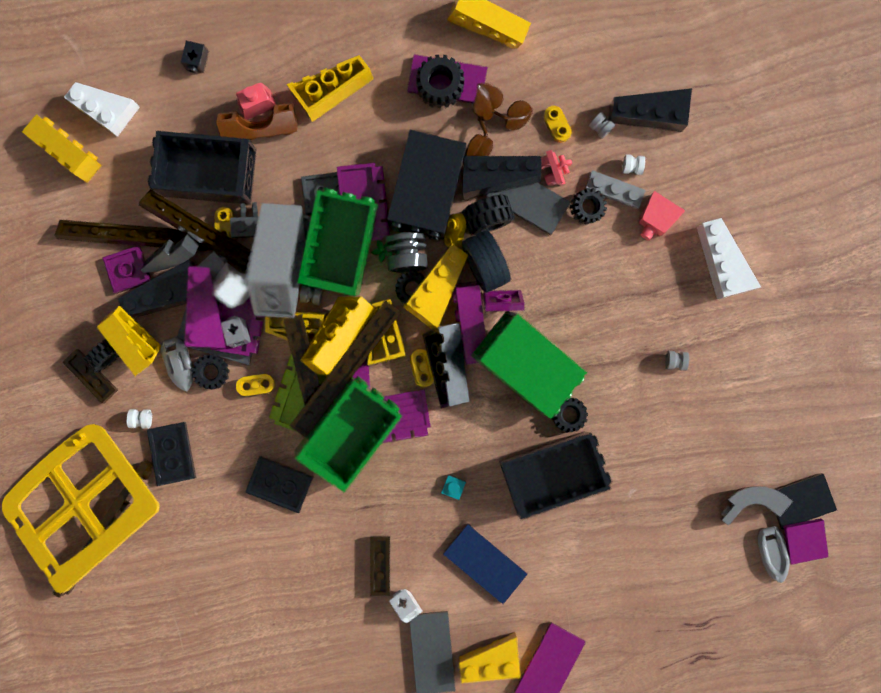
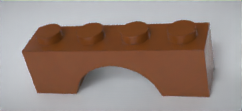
[216,103,298,140]

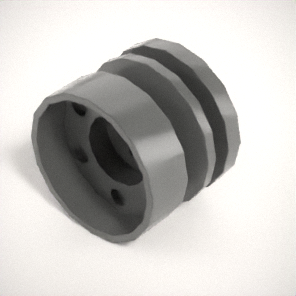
[386,232,428,273]

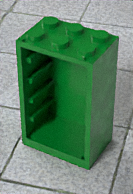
[298,188,379,296]
[470,311,587,419]
[295,376,402,493]

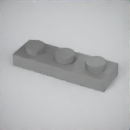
[585,170,646,209]

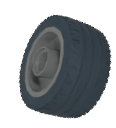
[462,230,511,293]

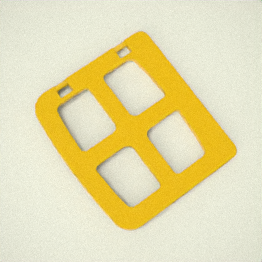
[2,424,159,593]

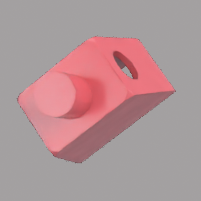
[236,83,277,120]
[639,191,685,241]

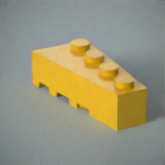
[446,0,531,49]
[287,55,373,122]
[403,243,468,330]
[301,296,377,375]

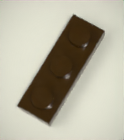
[62,349,118,404]
[370,536,390,596]

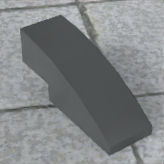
[141,234,199,273]

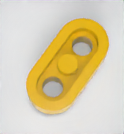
[544,106,571,143]
[214,207,235,240]
[444,213,466,248]
[410,349,434,387]
[236,374,275,396]

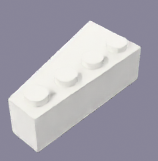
[697,218,761,300]
[212,262,250,307]

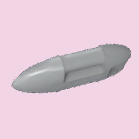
[161,337,193,391]
[758,526,790,583]

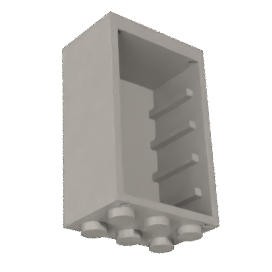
[246,203,306,318]

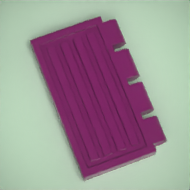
[337,163,390,241]
[211,296,264,356]
[383,390,431,443]

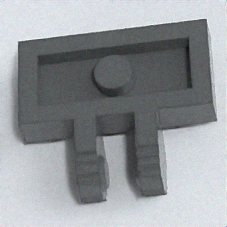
[230,202,259,238]

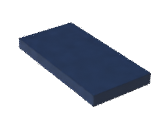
[443,524,528,604]

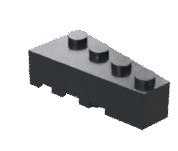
[608,88,692,132]
[463,156,541,200]
[118,260,195,319]
[422,323,469,409]

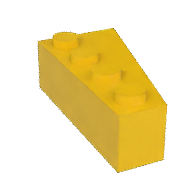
[22,114,102,183]

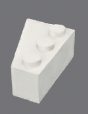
[64,82,140,137]

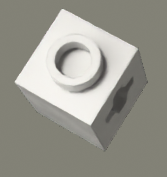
[390,589,422,623]

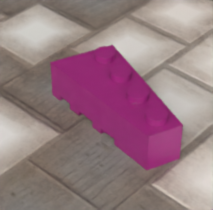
[185,266,226,348]
[452,281,486,365]

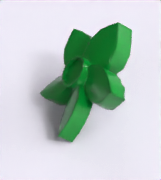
[371,240,393,263]

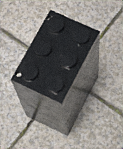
[387,130,467,241]
[148,131,257,205]
[499,431,612,520]

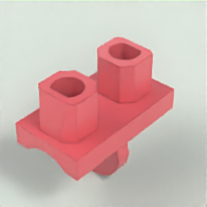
[541,150,572,186]

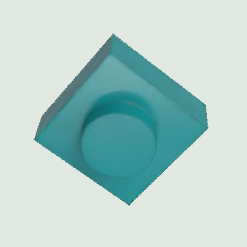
[441,475,466,500]

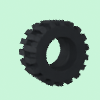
[416,54,464,109]
[462,195,515,235]

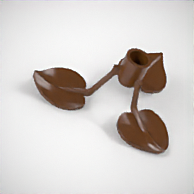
[465,83,533,156]

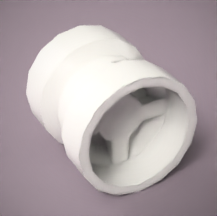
[622,154,645,175]
[127,409,152,429]

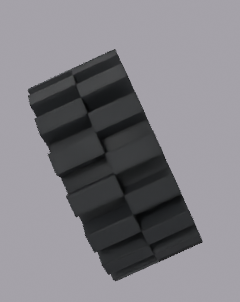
[570,188,607,224]
[395,271,425,304]
[84,339,119,373]
[192,354,230,389]
[552,397,588,432]

